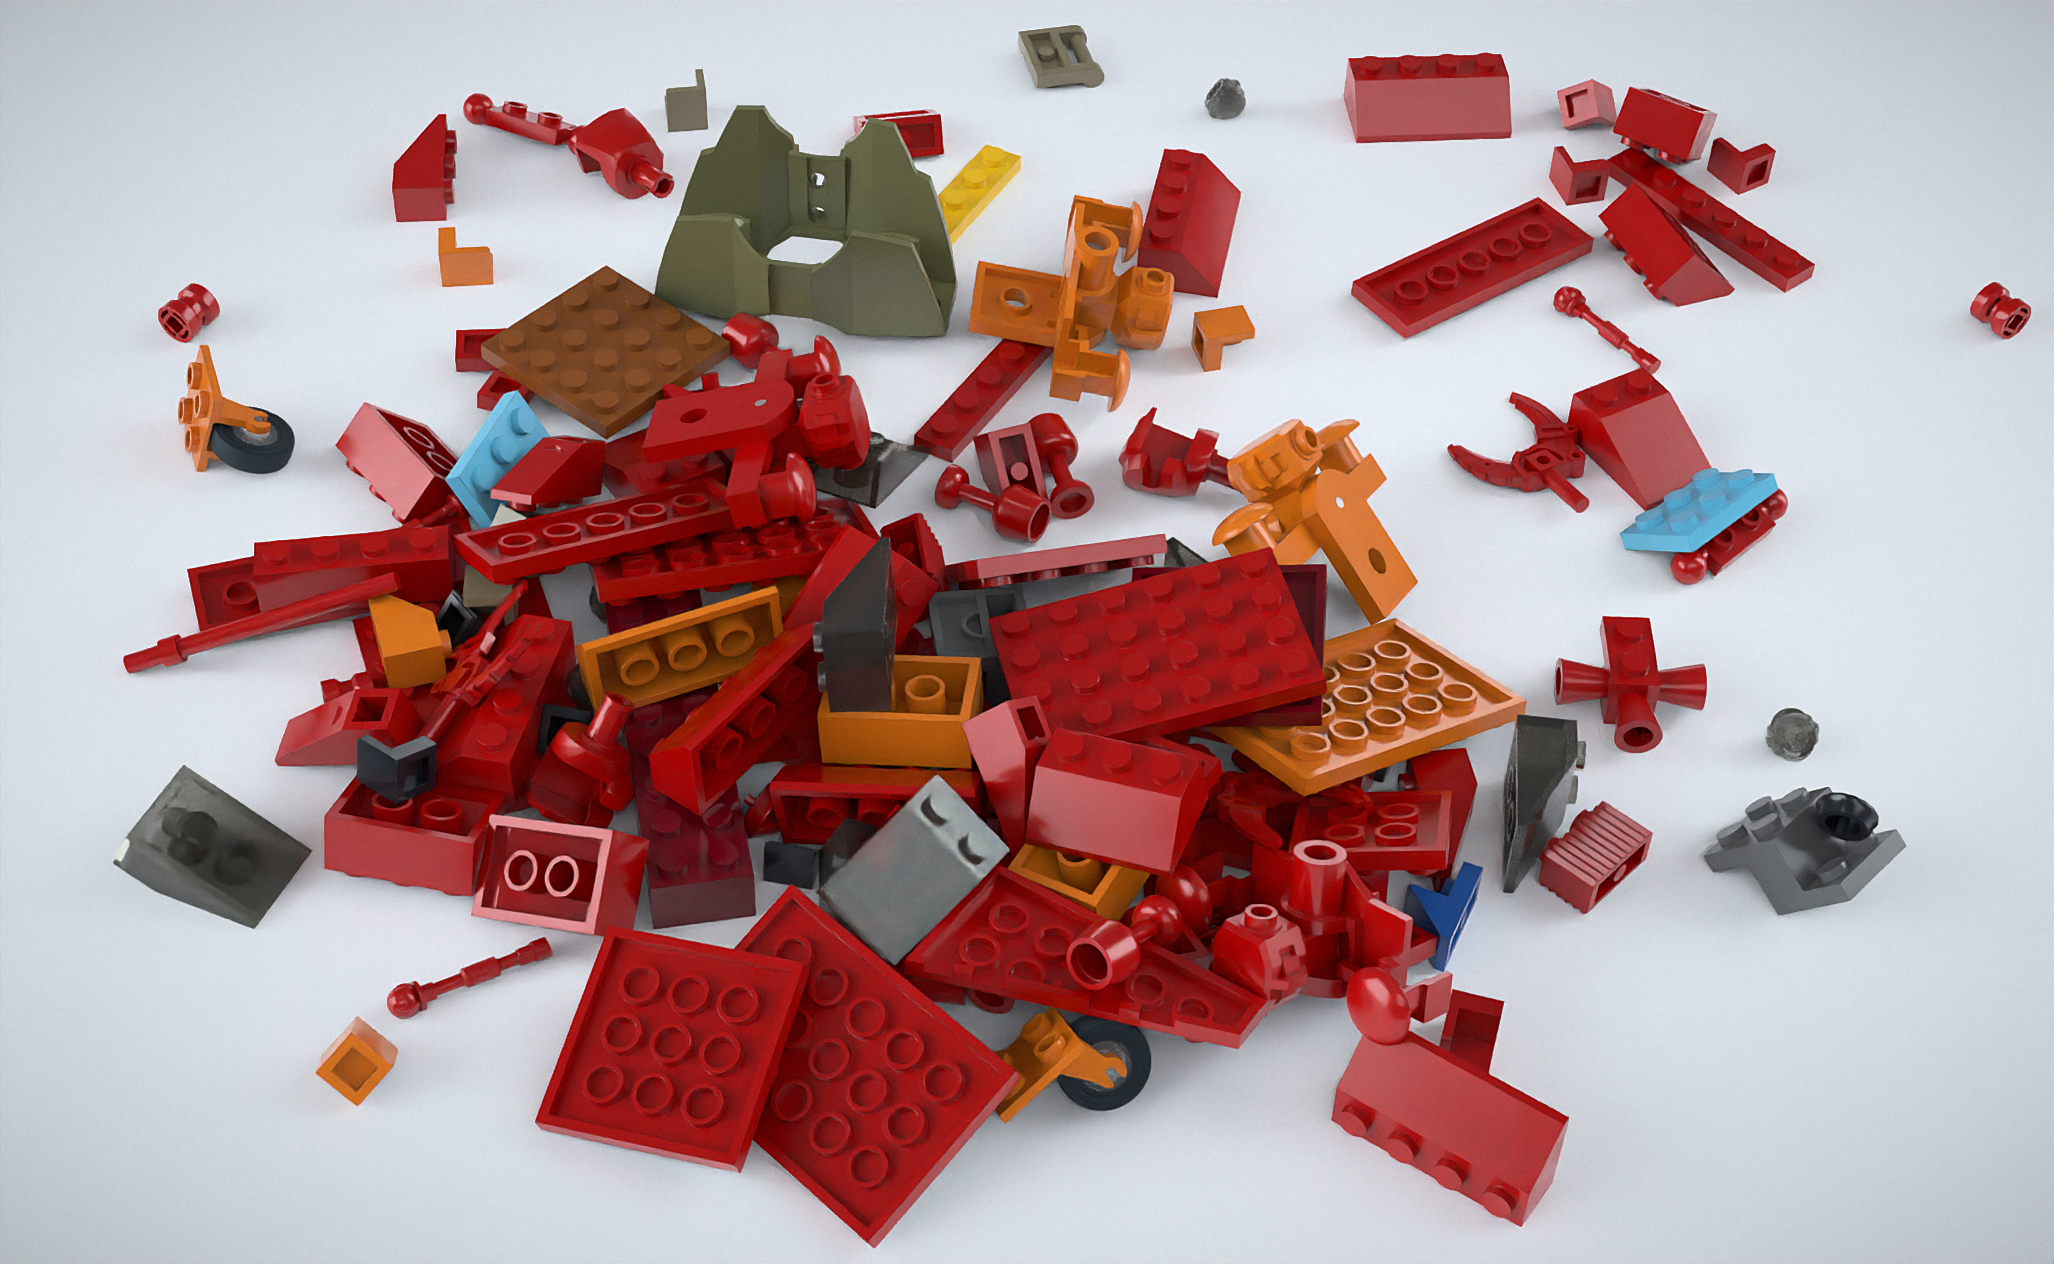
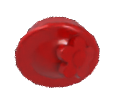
[743,782,780,839]

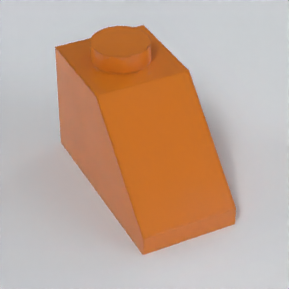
[368,594,453,689]

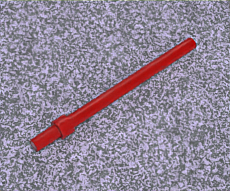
[123,571,401,674]

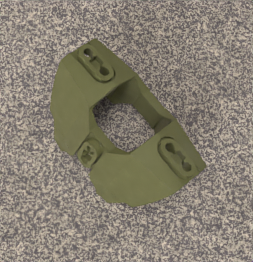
[654,105,958,337]

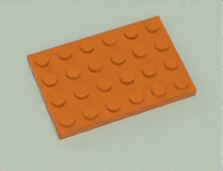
[1206,618,1527,796]

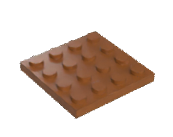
[481,265,730,440]

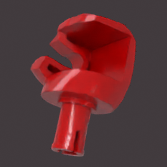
[574,107,674,200]
[1118,407,1244,497]
[527,691,635,829]

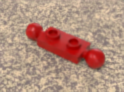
[463,93,587,155]
[1670,488,1788,585]

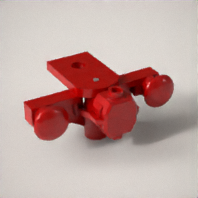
[642,335,871,529]
[1154,840,1453,1046]

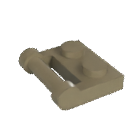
[1018,25,1105,88]

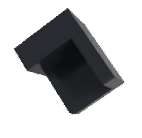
[357,735,437,804]

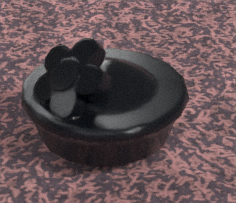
[1816,792,1879,841]

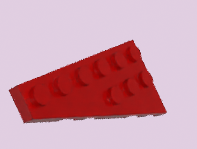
[904,863,1268,1049]

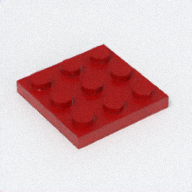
[1287,790,1453,876]

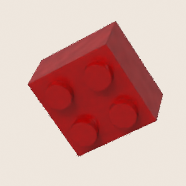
[1612,86,1718,164]

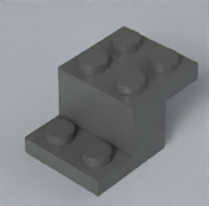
[926,586,1027,708]
[1703,786,1907,916]

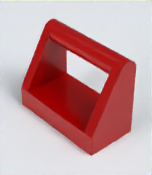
[853,109,944,157]

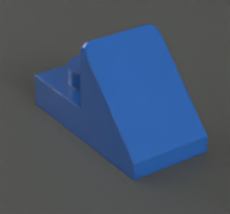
[1403,861,1483,972]

